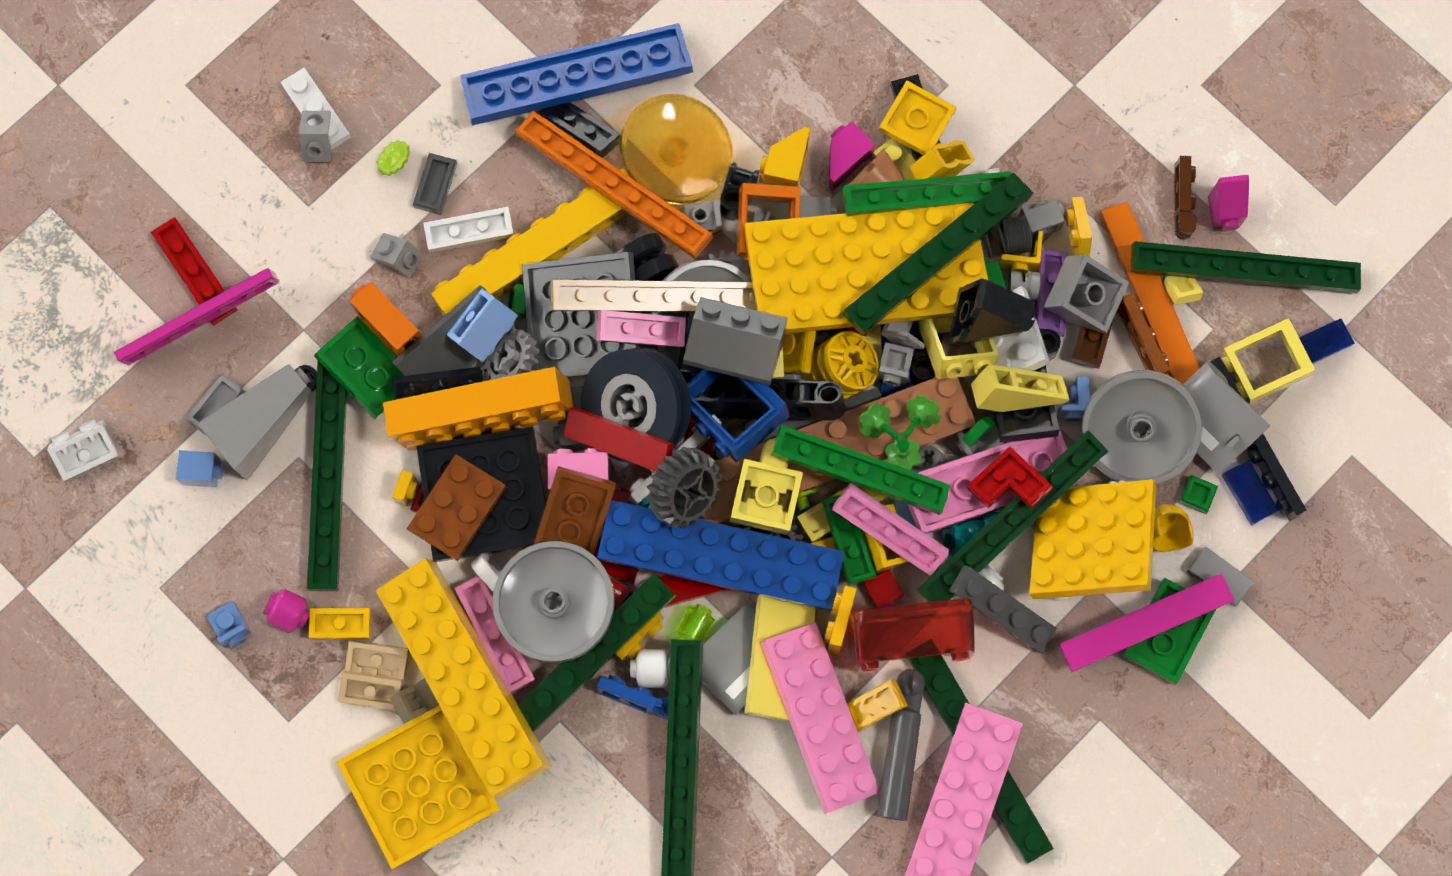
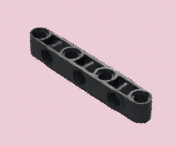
[684,376,846,421]

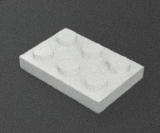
[993,286,1050,371]

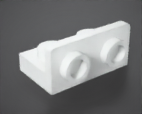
[47,419,119,481]

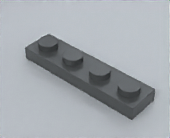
[949,565,1057,654]

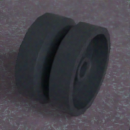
[616,233,679,281]

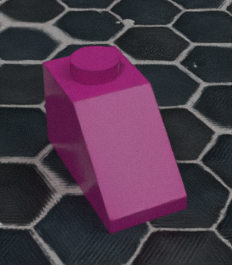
[829,121,875,191]
[1208,175,1249,231]

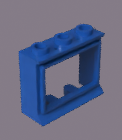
[687,369,790,463]

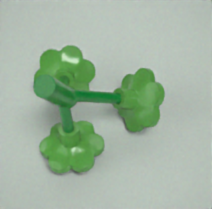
[859,395,941,471]

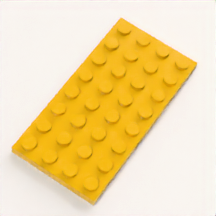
[743,203,988,334]

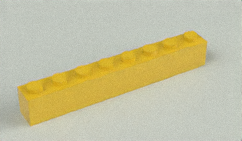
[431,168,629,316]

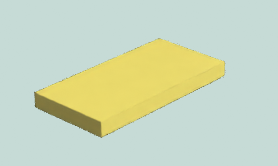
[745,596,816,722]

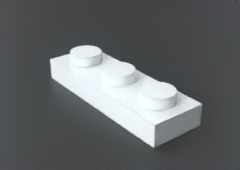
[280,68,351,150]
[423,207,514,253]

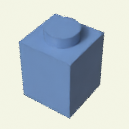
[176,450,224,487]

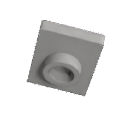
[299,111,332,162]
[881,321,925,349]

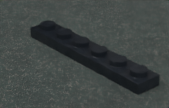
[1210,357,1307,521]

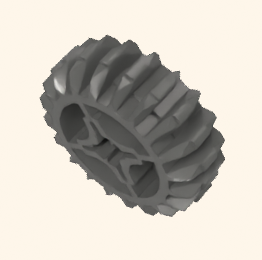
[646,447,722,529]

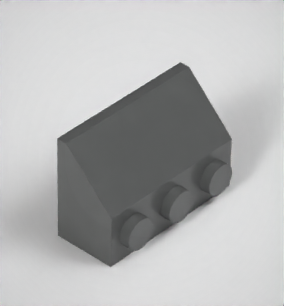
[683,297,788,385]

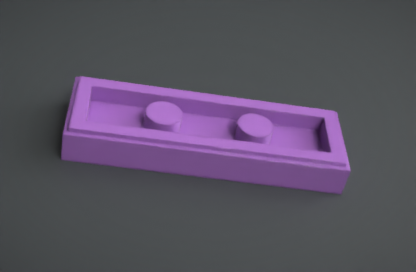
[1036,250,1068,337]

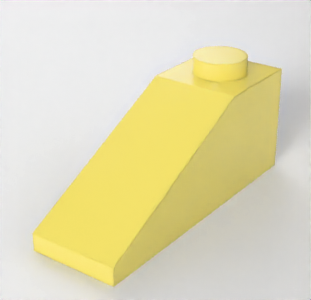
[971,364,1070,412]

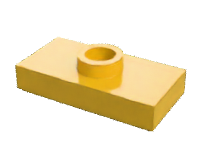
[847,679,908,732]

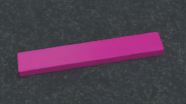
[114,268,280,365]
[1058,573,1234,673]

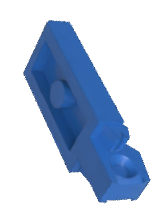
[597,675,669,720]

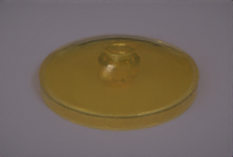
[619,94,733,205]

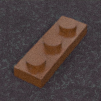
[1117,293,1170,374]

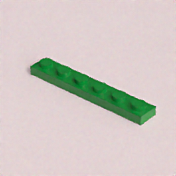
[842,171,1012,216]
[771,425,950,515]

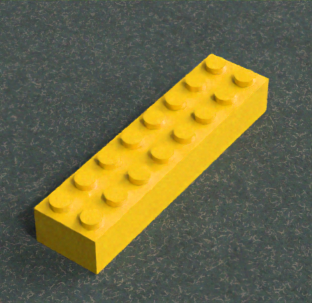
[376,558,553,799]

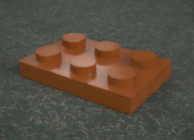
[406,454,507,562]
[533,466,616,556]

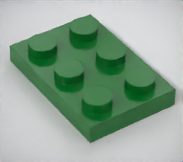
[314,316,403,419]
[1122,578,1216,685]

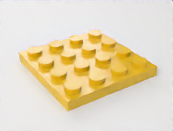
[1029,479,1156,599]
[336,705,501,870]

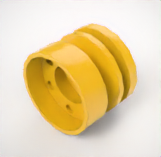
[801,331,879,399]

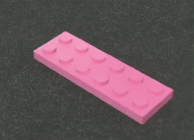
[907,431,1080,534]
[760,622,880,814]
[905,703,1023,876]

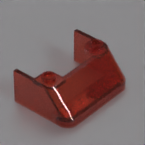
[847,598,975,671]

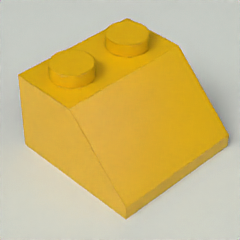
[758,127,810,187]

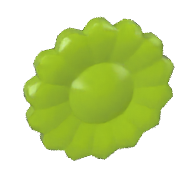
[377,140,410,176]
[796,488,821,511]

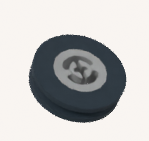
[581,348,691,463]

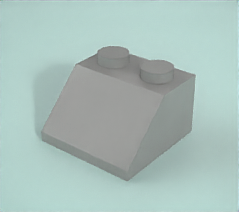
[1044,254,1129,334]

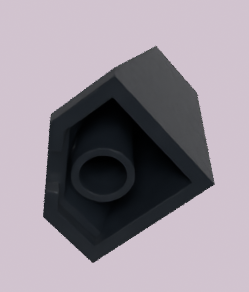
[948,278,1036,346]

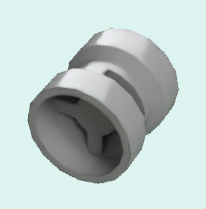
[1008,270,1040,301]

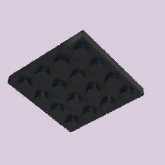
[416,426,546,563]

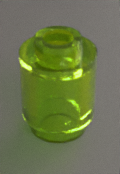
[676,604,715,643]

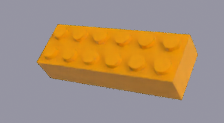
[383,367,573,451]

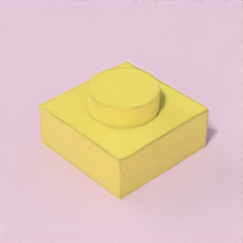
[1163,276,1204,305]

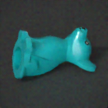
[942,510,999,556]

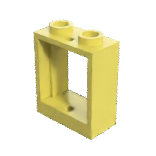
[918,317,999,379]
[1221,318,1315,405]

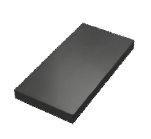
[392,285,514,376]

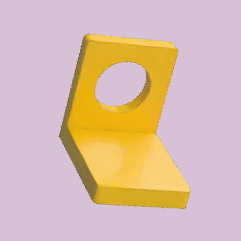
[999,230,1043,274]

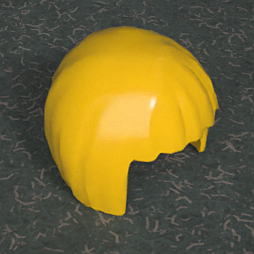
[1153,504,1194,553]

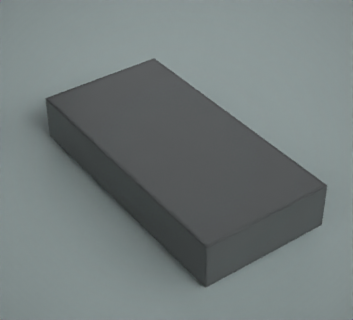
[413,153,458,215]

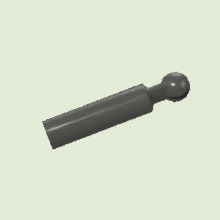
[877,669,926,821]

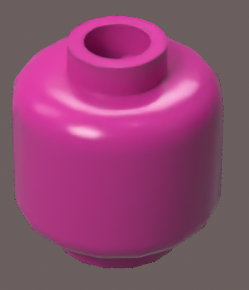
[263,589,310,633]

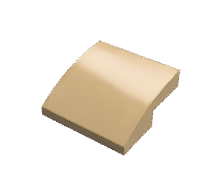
[338,640,409,711]

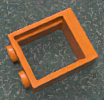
[736,183,801,262]
[350,282,421,357]

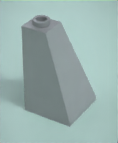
[198,364,312,480]

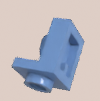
[1057,376,1090,421]
[206,601,251,648]

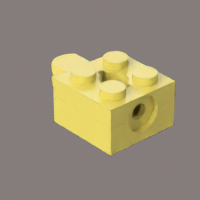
[729,438,803,535]

